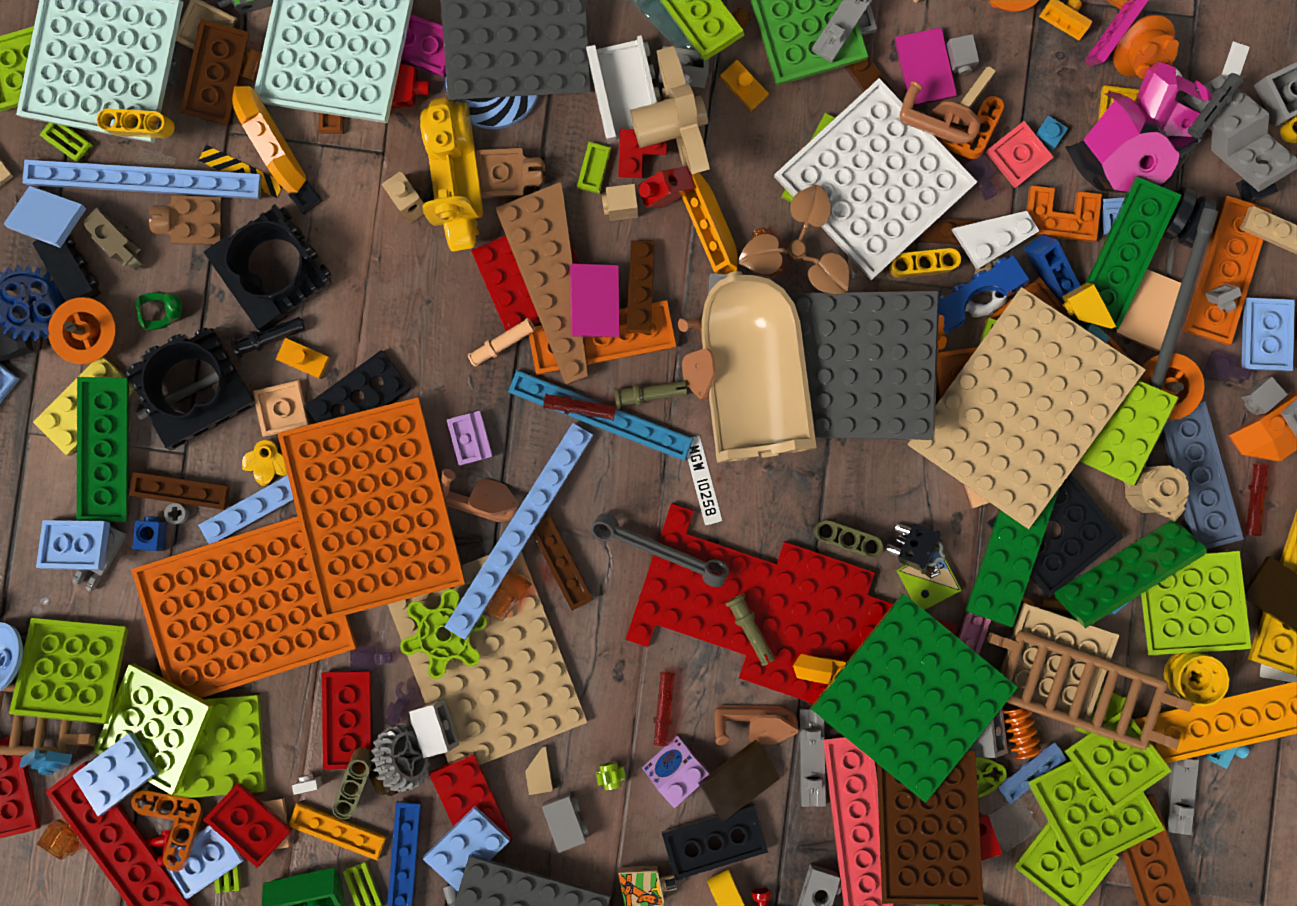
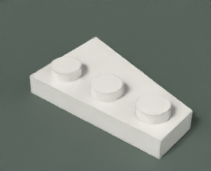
[952,211,1039,270]

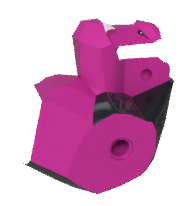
[1065,61,1211,193]

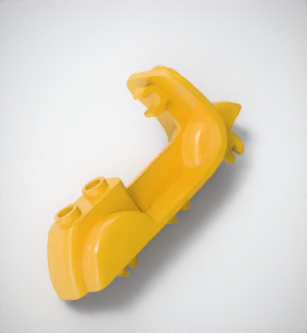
[420,96,483,251]

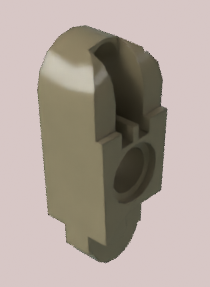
[84,207,143,270]

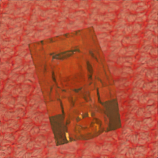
[36,819,81,860]

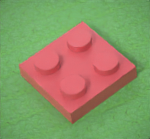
[985,121,1054,188]

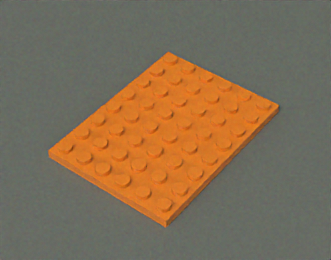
[277,397,466,621]
[131,516,357,698]

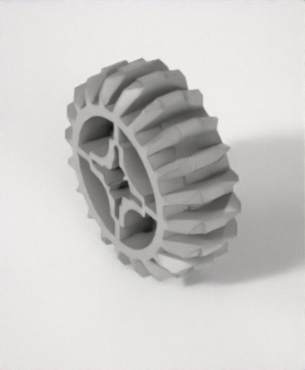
[371,725,431,792]

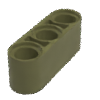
[813,520,883,558]
[332,748,374,819]

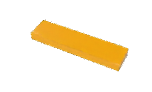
[288,802,387,861]

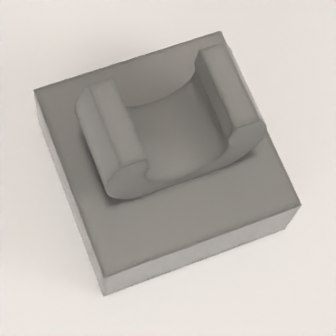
[1205,283,1242,313]

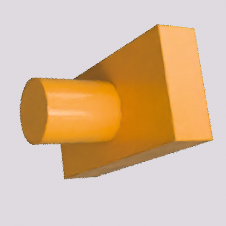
[1039,0,1093,41]
[720,60,769,112]
[276,338,330,379]

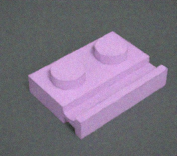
[447,411,493,466]

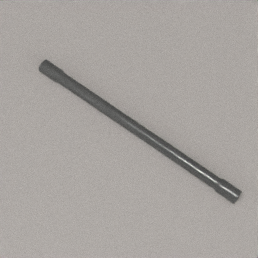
[1149,208,1218,390]

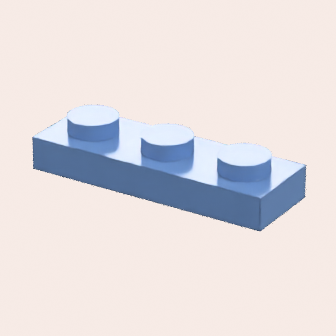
[998,743,1066,805]

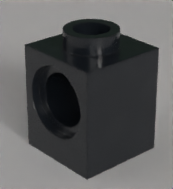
[1236,179,1278,203]

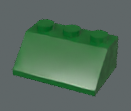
[261,868,346,906]

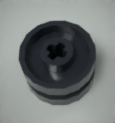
[1163,186,1217,248]

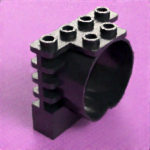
[204,204,333,331]
[125,328,256,451]

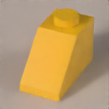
[1062,282,1116,329]

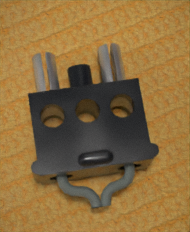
[885,523,946,574]

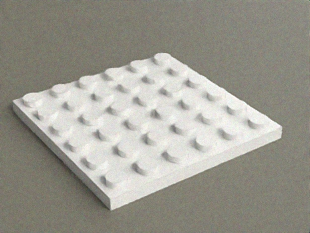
[774,78,977,280]

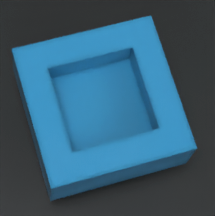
[1035,116,1068,150]

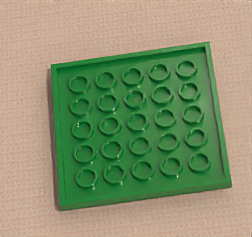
[810,593,1018,803]

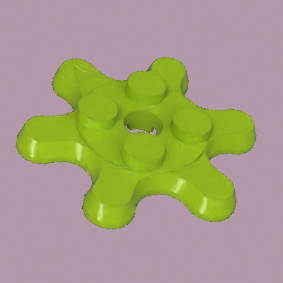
[400,589,487,679]

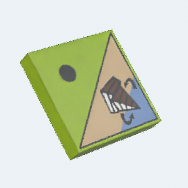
[896,548,962,610]

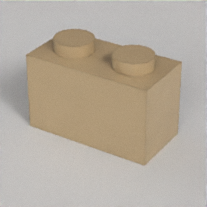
[602,184,638,221]

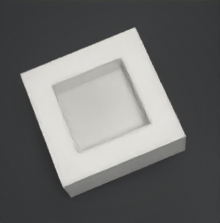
[292,774,323,795]

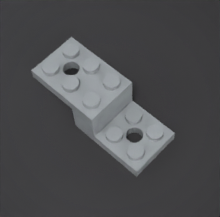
[1181,74,1297,192]

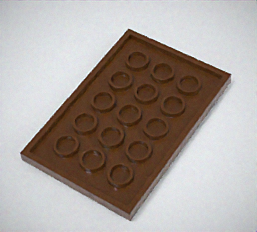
[877,751,984,905]

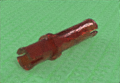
[543,393,616,421]
[1245,464,1269,536]
[653,672,675,746]

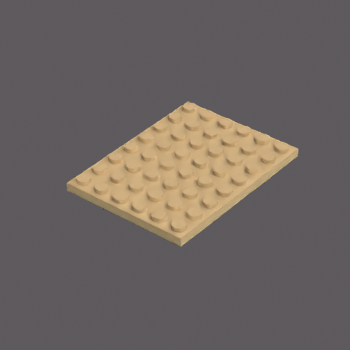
[908,287,1145,529]
[388,551,588,765]

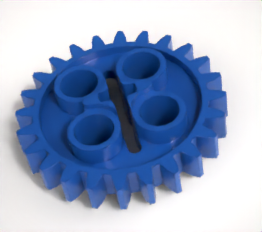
[0,265,65,341]

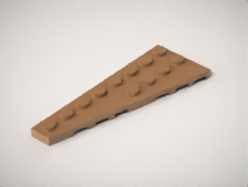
[495,182,588,385]

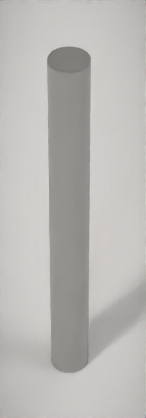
[136,372,219,420]

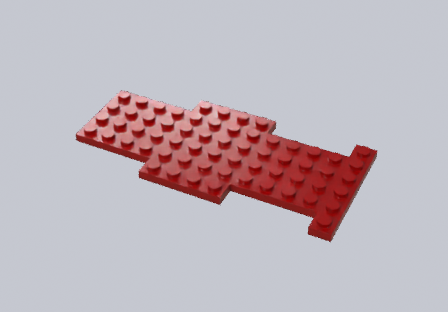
[625,504,958,703]

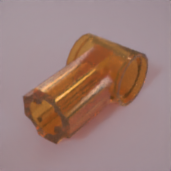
[486,570,532,621]

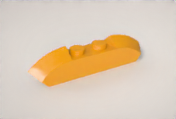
[232,86,306,193]
[682,172,738,275]
[793,654,847,684]

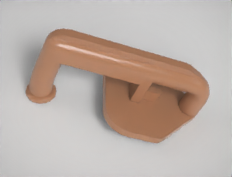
[899,81,981,144]
[678,318,716,399]
[440,469,519,522]
[714,705,798,745]

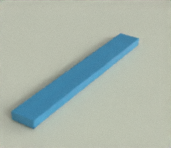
[508,370,693,461]

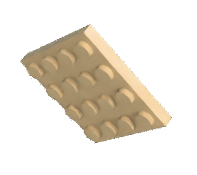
[1000,603,1119,721]

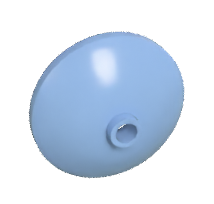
[0,622,23,692]

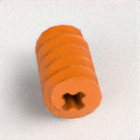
[1003,706,1042,759]

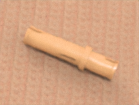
[468,318,535,367]

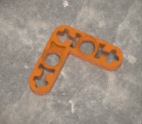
[933,96,1004,159]
[131,791,203,872]

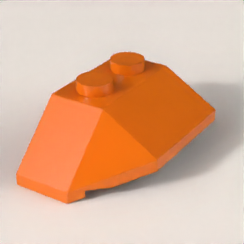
[1228,390,1297,462]

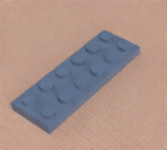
[1162,401,1244,549]

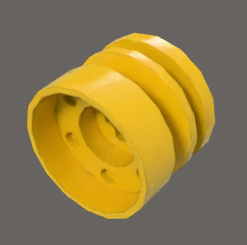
[1163,652,1229,707]

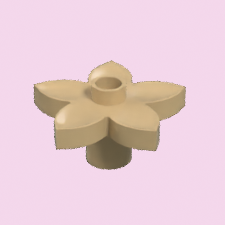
[630,46,710,174]

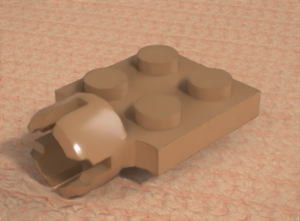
[476,148,546,199]
[149,196,222,245]

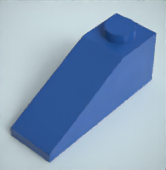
[1024,234,1080,304]

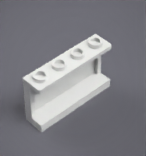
[586,35,661,145]

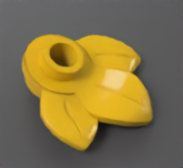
[242,439,287,486]

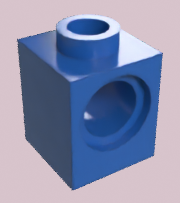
[132,516,167,551]

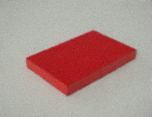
[203,782,293,869]

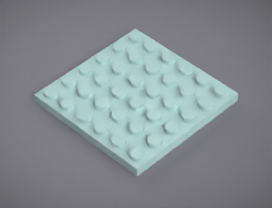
[16,0,184,143]
[254,0,414,123]

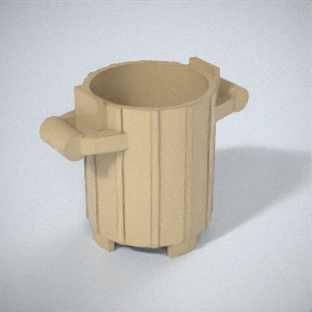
[1123,465,1189,522]

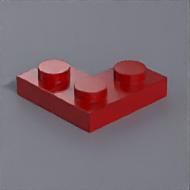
[618,129,668,178]

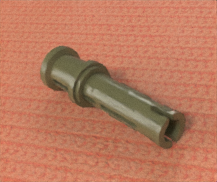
[614,380,687,409]
[725,593,776,666]

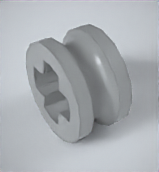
[164,503,189,524]

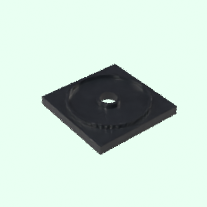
[986,473,1123,597]

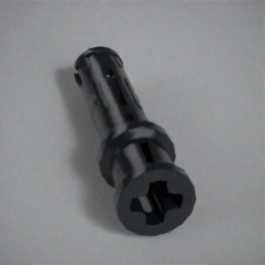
[230,317,305,358]

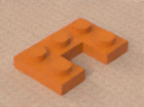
[1026,185,1102,243]

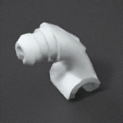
[965,291,1007,317]

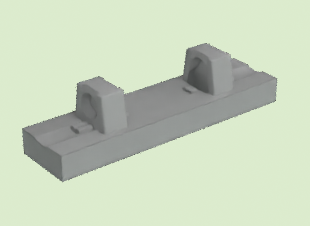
[811,0,872,63]
[799,708,826,807]
[1165,756,1199,835]

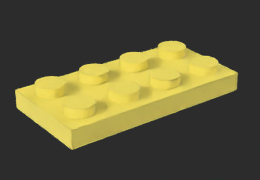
[33,356,135,456]

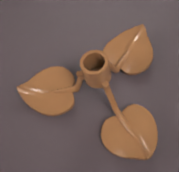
[739,184,849,294]

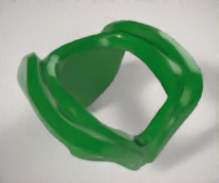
[136,292,182,330]

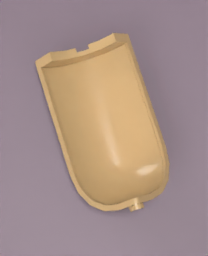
[702,271,817,463]

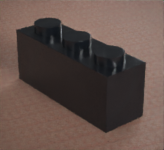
[32,234,101,301]

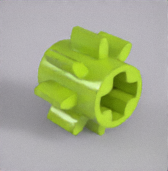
[596,761,626,790]

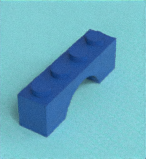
[939,256,1029,335]

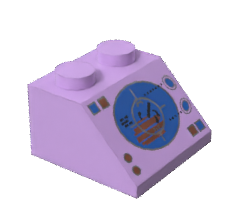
[642,735,710,808]

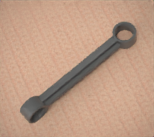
[591,513,729,587]

